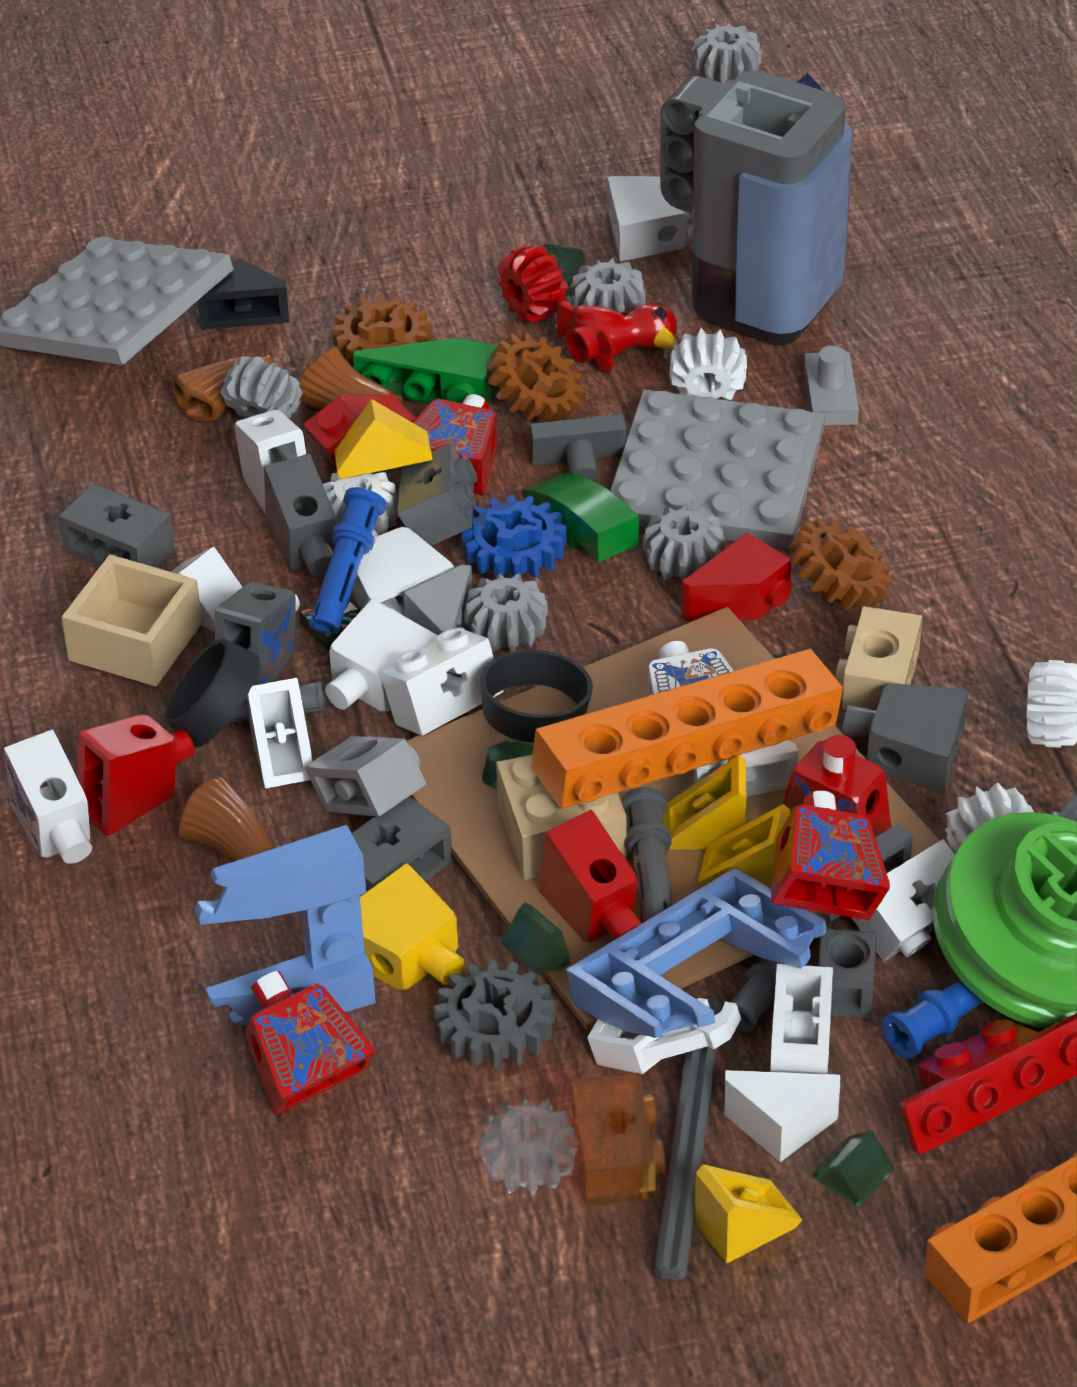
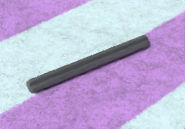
[655,999,722,1282]

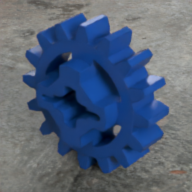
[462,495,567,580]

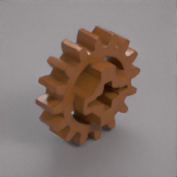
[333,295,431,366]
[486,333,585,423]
[789,518,892,611]

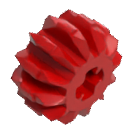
[496,245,569,323]

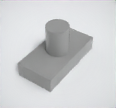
[804,346,859,426]

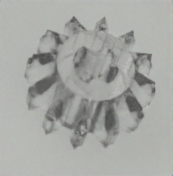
[480,1096,578,1197]

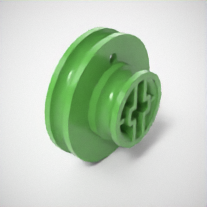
[933,812,1077,1029]

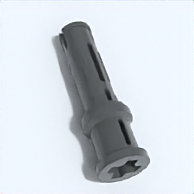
[621,787,672,923]

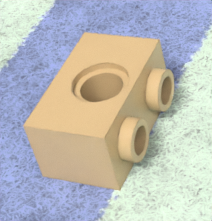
[835,606,922,711]

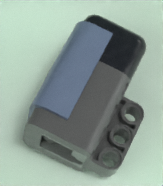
[660,70,852,346]

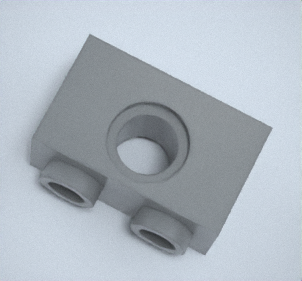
[305,736,427,816]

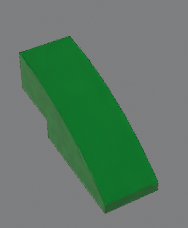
[522,472,639,562]

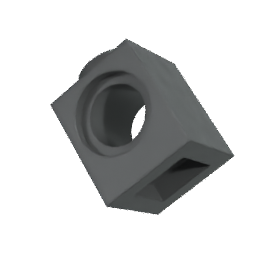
[819,929,877,1019]

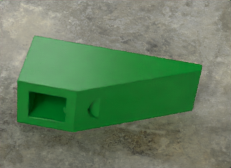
[353,338,499,406]

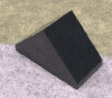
[198,258,290,330]

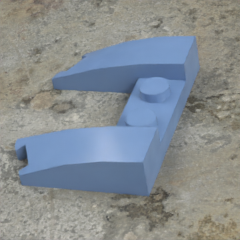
[194,825,376,1026]
[567,868,827,1038]

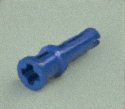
[309,487,387,635]
[882,979,983,1060]

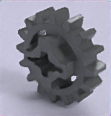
[434,960,555,1069]

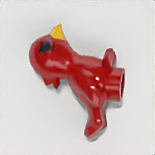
[556,301,677,373]

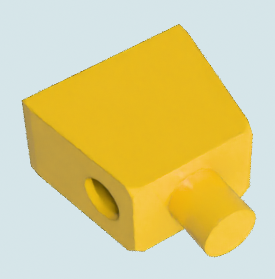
[360,863,464,990]

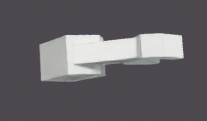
[587,998,741,1074]

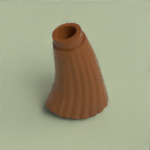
[299,347,403,410]
[172,355,273,423]
[179,777,274,862]

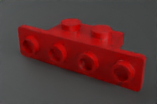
[900,1013,1077,1154]

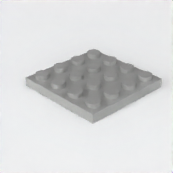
[0,237,234,365]
[611,390,825,549]

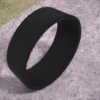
[165,638,260,748]
[480,650,593,743]

